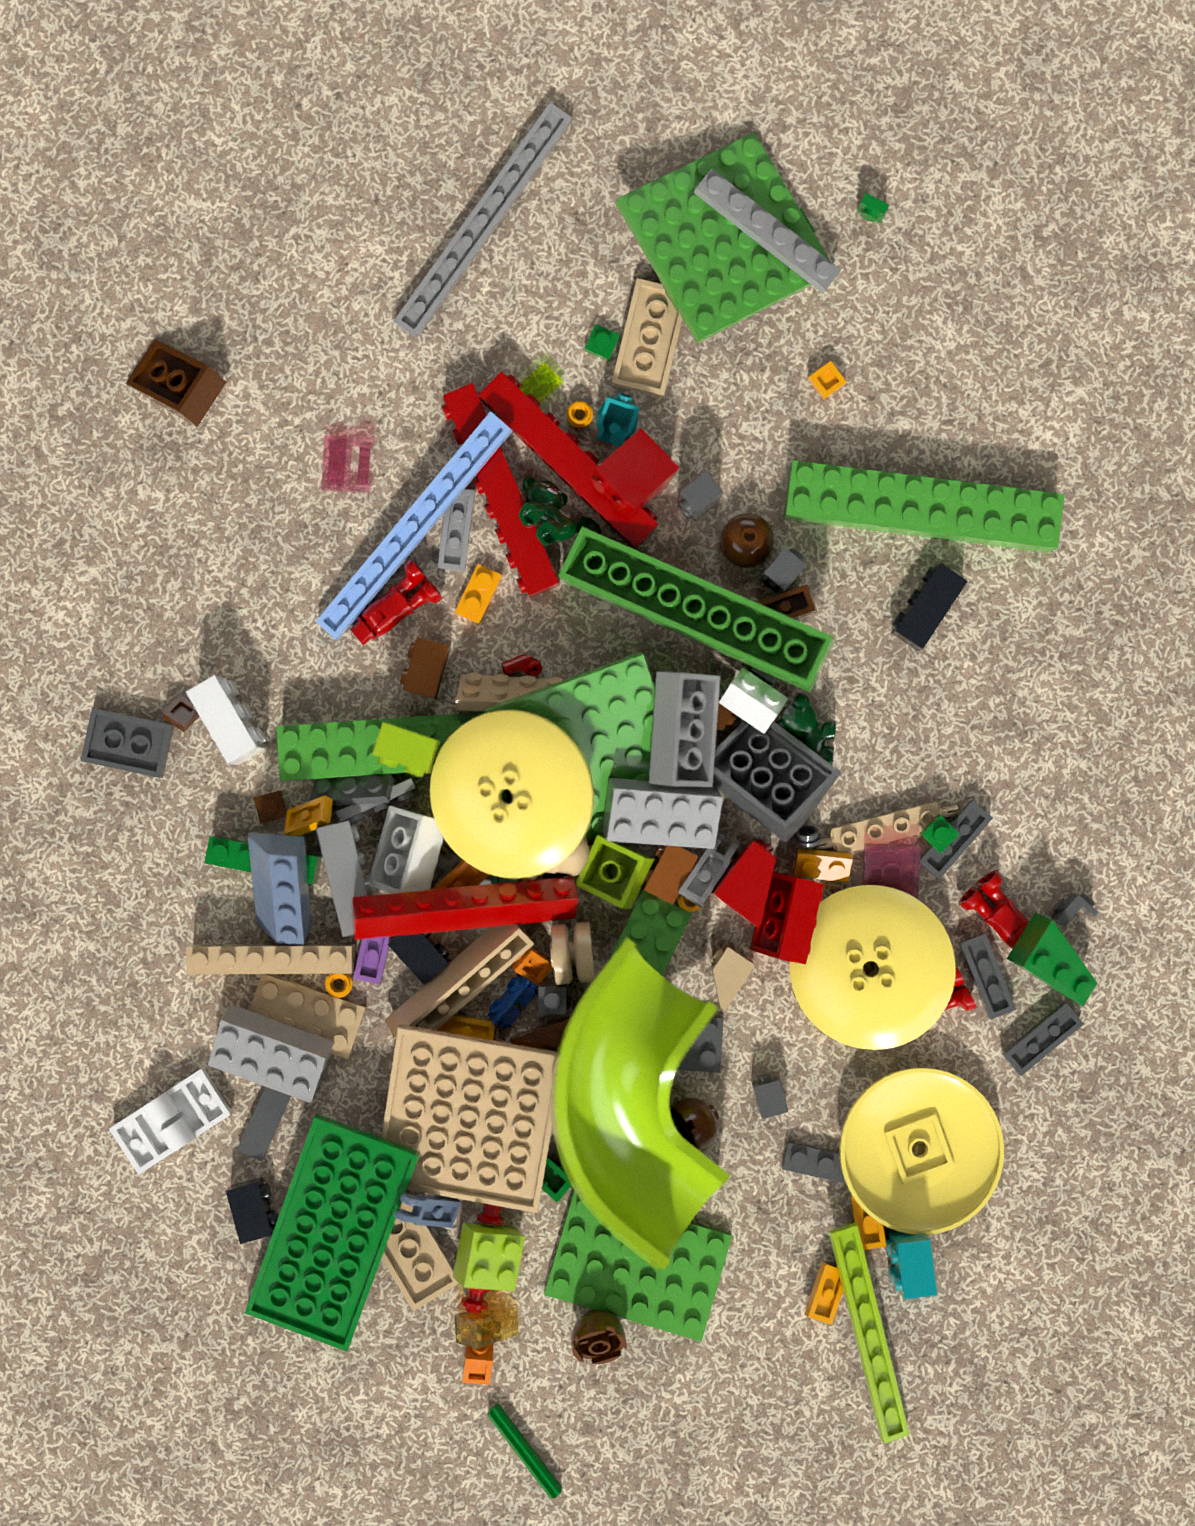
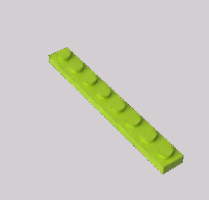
[828,1222,910,1444]

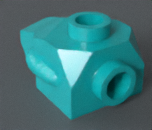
[596,392,640,447]

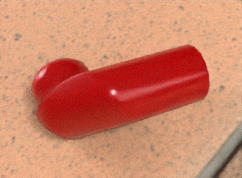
[501,654,543,676]

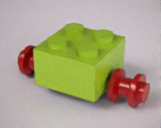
[453,1203,525,1313]

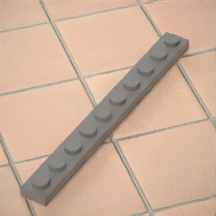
[393,102,572,340]

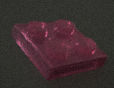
[862,843,921,899]

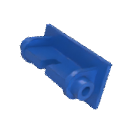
[487,974,538,1030]

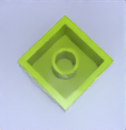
[372,722,442,777]
[575,835,654,909]

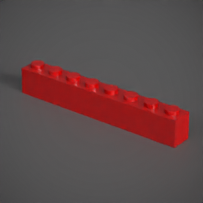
[479,371,658,550]
[441,383,560,598]
[352,877,578,940]

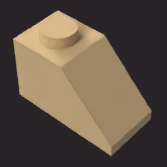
[710,945,755,1011]

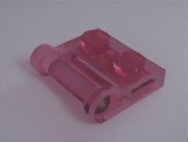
[321,435,374,493]

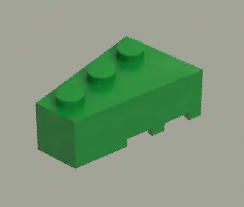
[1007,912,1097,1006]

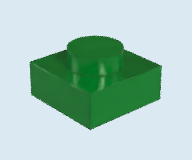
[857,193,890,223]
[585,324,620,361]
[919,814,960,854]

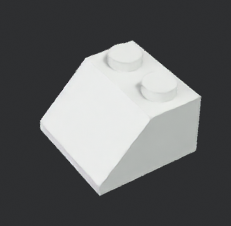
[719,668,789,734]

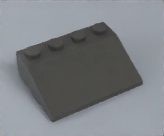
[713,721,841,843]

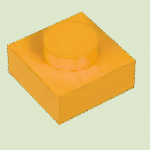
[808,361,847,400]

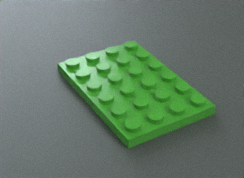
[544,1190,732,1342]

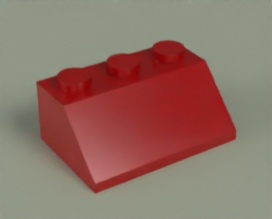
[750,872,824,965]

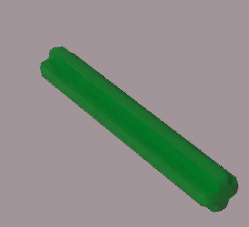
[487,1404,562,1499]

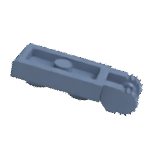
[394,1193,462,1228]

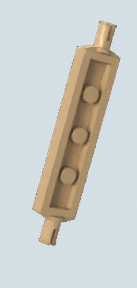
[815,801,959,853]

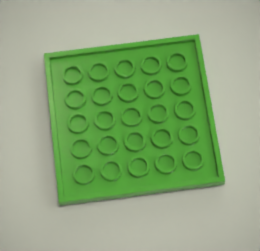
[615,132,830,344]
[484,652,655,841]

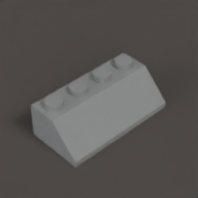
[316,821,373,937]

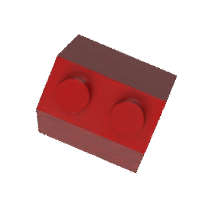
[590,428,680,518]
[711,839,776,927]

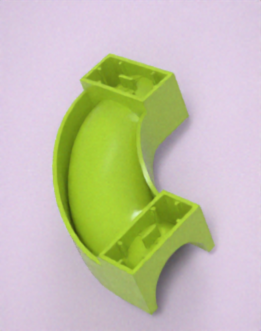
[551,938,731,1270]

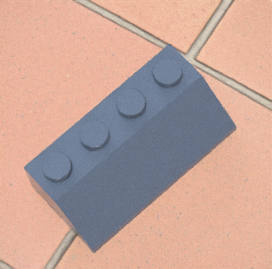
[248,833,312,946]

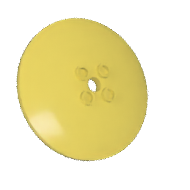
[430,710,594,878]
[789,885,956,1050]
[839,1067,1004,1235]

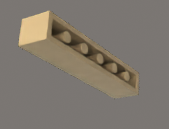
[384,924,534,1040]
[186,943,356,974]

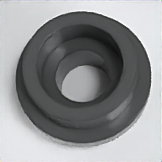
[794,825,822,849]

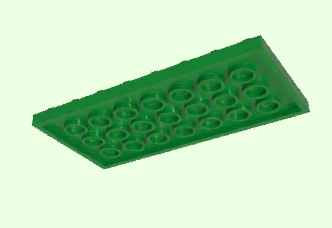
[245,1113,421,1352]

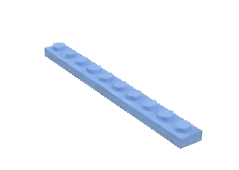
[315,411,513,640]

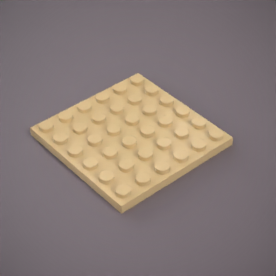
[381,1024,557,1213]

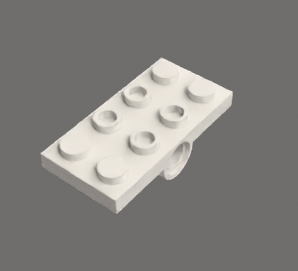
[109,1067,233,1175]

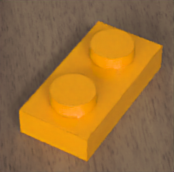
[455,564,503,625]
[284,795,333,836]
[794,848,853,882]
[439,1014,496,1041]
[850,1194,886,1250]
[804,1262,843,1325]

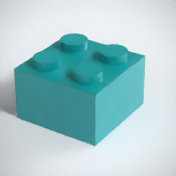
[885,1230,938,1300]

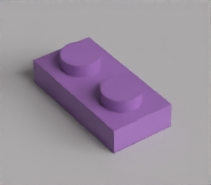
[353,936,392,985]

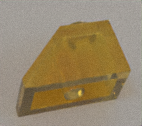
[454,1307,519,1349]

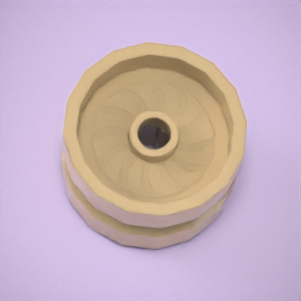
[550,922,595,985]

